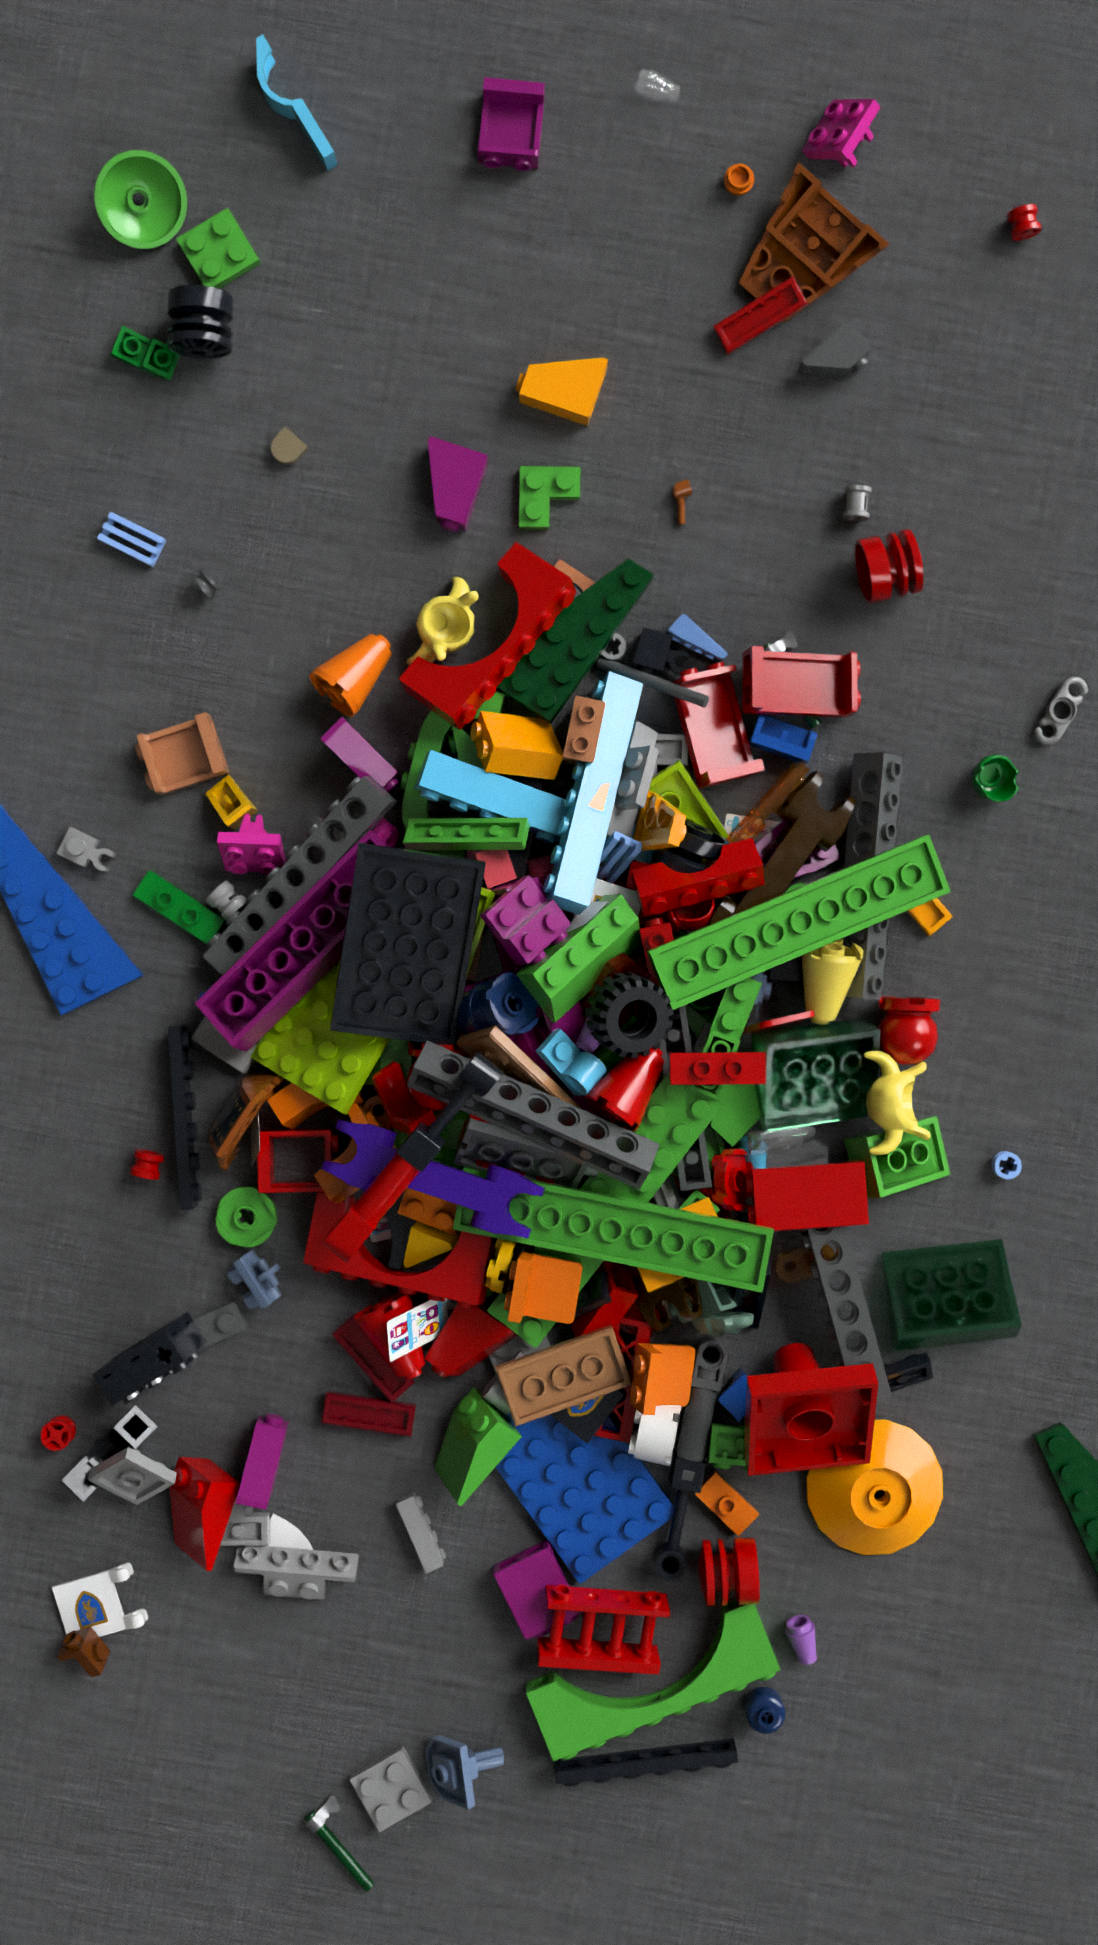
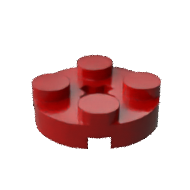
[711,1149,753,1211]

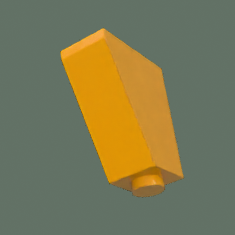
[515,357,608,426]

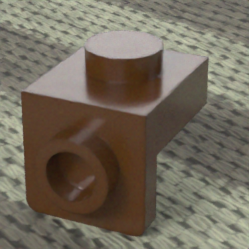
[57,1626,111,1678]

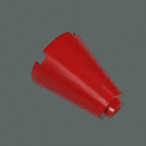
[584,1048,665,1133]
[354,1292,425,1380]

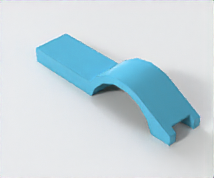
[256,34,338,171]

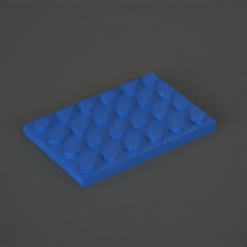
[496,1412,674,1584]

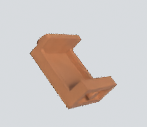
[562,695,606,768]
[135,712,230,796]

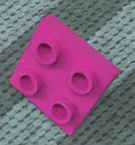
[802,99,881,168]
[217,814,287,875]

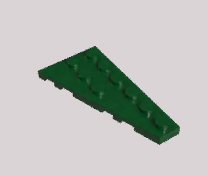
[1033,1422,1098,1576]

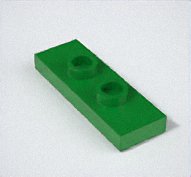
[133,870,226,944]

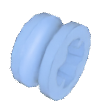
[991,1151,1022,1179]

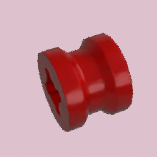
[1006,204,1042,241]
[129,1149,165,1180]
[41,1415,77,1451]

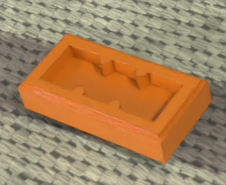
[694,1470,760,1536]

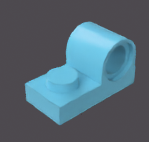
[536,1029,607,1096]

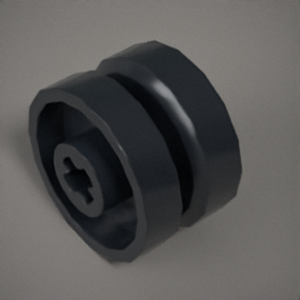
[651,820,730,873]

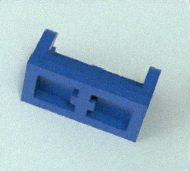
[749,714,817,765]

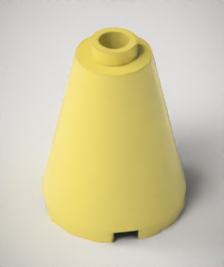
[801,939,863,1025]

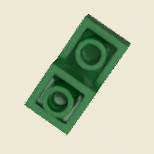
[109,325,180,381]

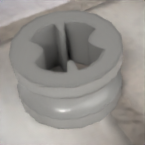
[600,633,626,661]

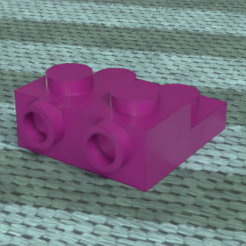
[480,875,571,965]

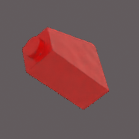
[570,1260,639,1337]
[424,1303,518,1378]

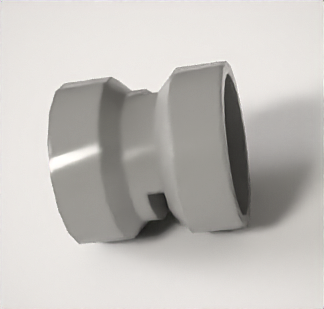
[206,880,248,922]

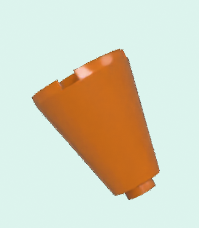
[309,634,392,717]

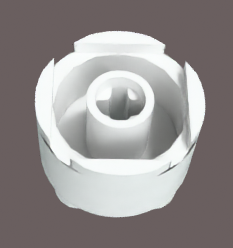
[628,1405,682,1466]

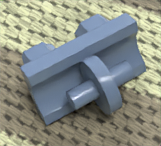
[227,1249,282,1309]

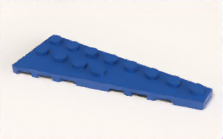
[0,803,144,1015]

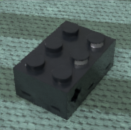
[92,1312,207,1406]

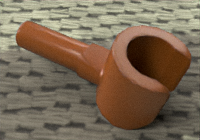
[673,479,692,525]

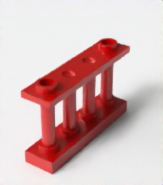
[536,1584,670,1675]

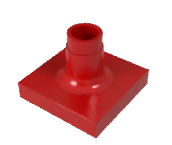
[744,1343,879,1476]

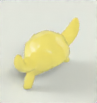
[406,577,479,666]
[864,1051,931,1155]

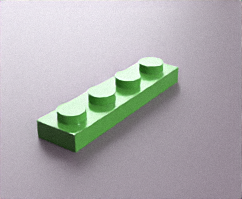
[403,818,530,850]

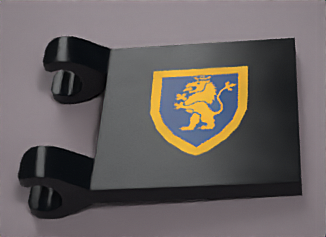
[549,1390,624,1444]

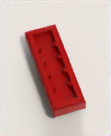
[713,276,808,354]
[669,1052,766,1085]

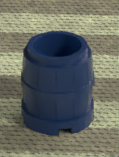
[457,972,540,1038]

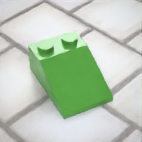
[844,1116,950,1198]
[434,1387,522,1506]

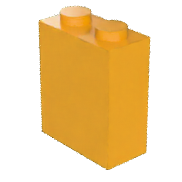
[471,711,563,780]

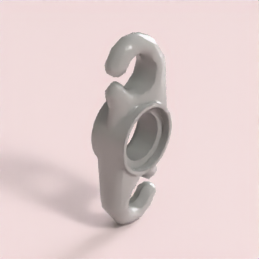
[1034,676,1088,745]

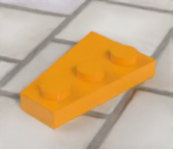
[630,790,686,851]

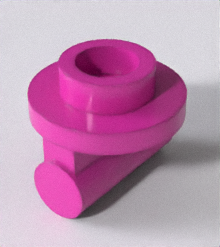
[372,818,399,848]

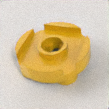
[485,1238,517,1294]

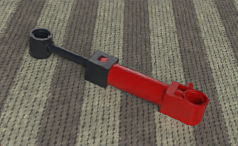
[322,1052,503,1263]

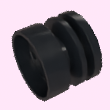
[166,285,233,359]

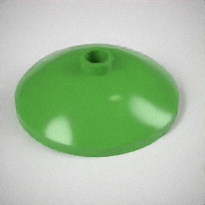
[94,150,187,249]

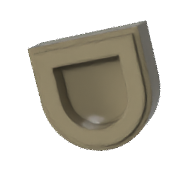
[271,426,309,465]

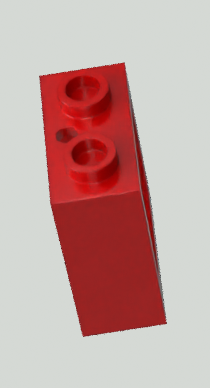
[257,1128,340,1193]

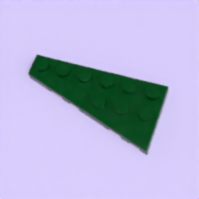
[496,558,654,725]

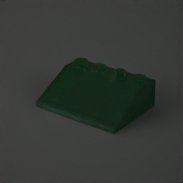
[751,1018,880,1132]
[882,1239,1022,1351]

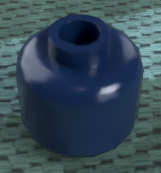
[744,1686,786,1734]

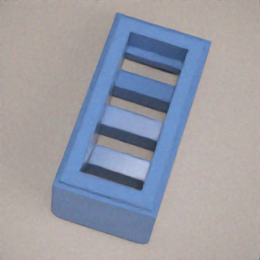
[666,614,727,663]

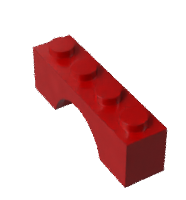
[632,838,765,917]

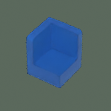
[718,1368,748,1421]

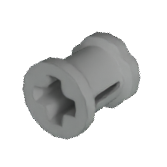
[842,485,872,522]

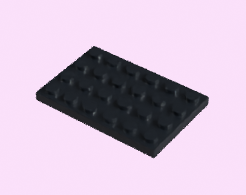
[330,842,486,1047]

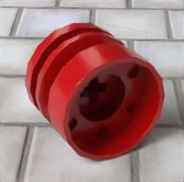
[854,528,924,604]
[698,1537,760,1607]

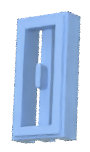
[97,511,166,567]
[596,831,642,884]

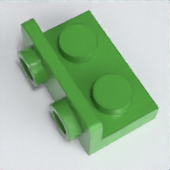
[707,1423,747,1470]

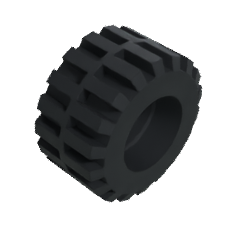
[585,972,673,1058]

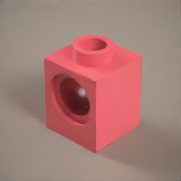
[475,850,517,889]

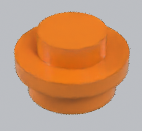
[724,163,754,196]

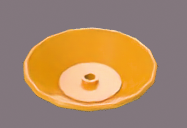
[806,1419,943,1555]

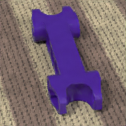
[322,1120,545,1238]

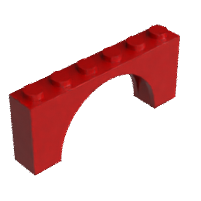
[398,542,577,730]
[303,1192,497,1309]

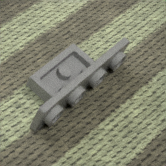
[606,721,659,844]
[234,1546,359,1600]

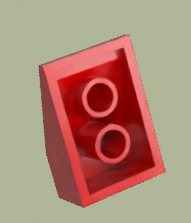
[169,1457,241,1571]

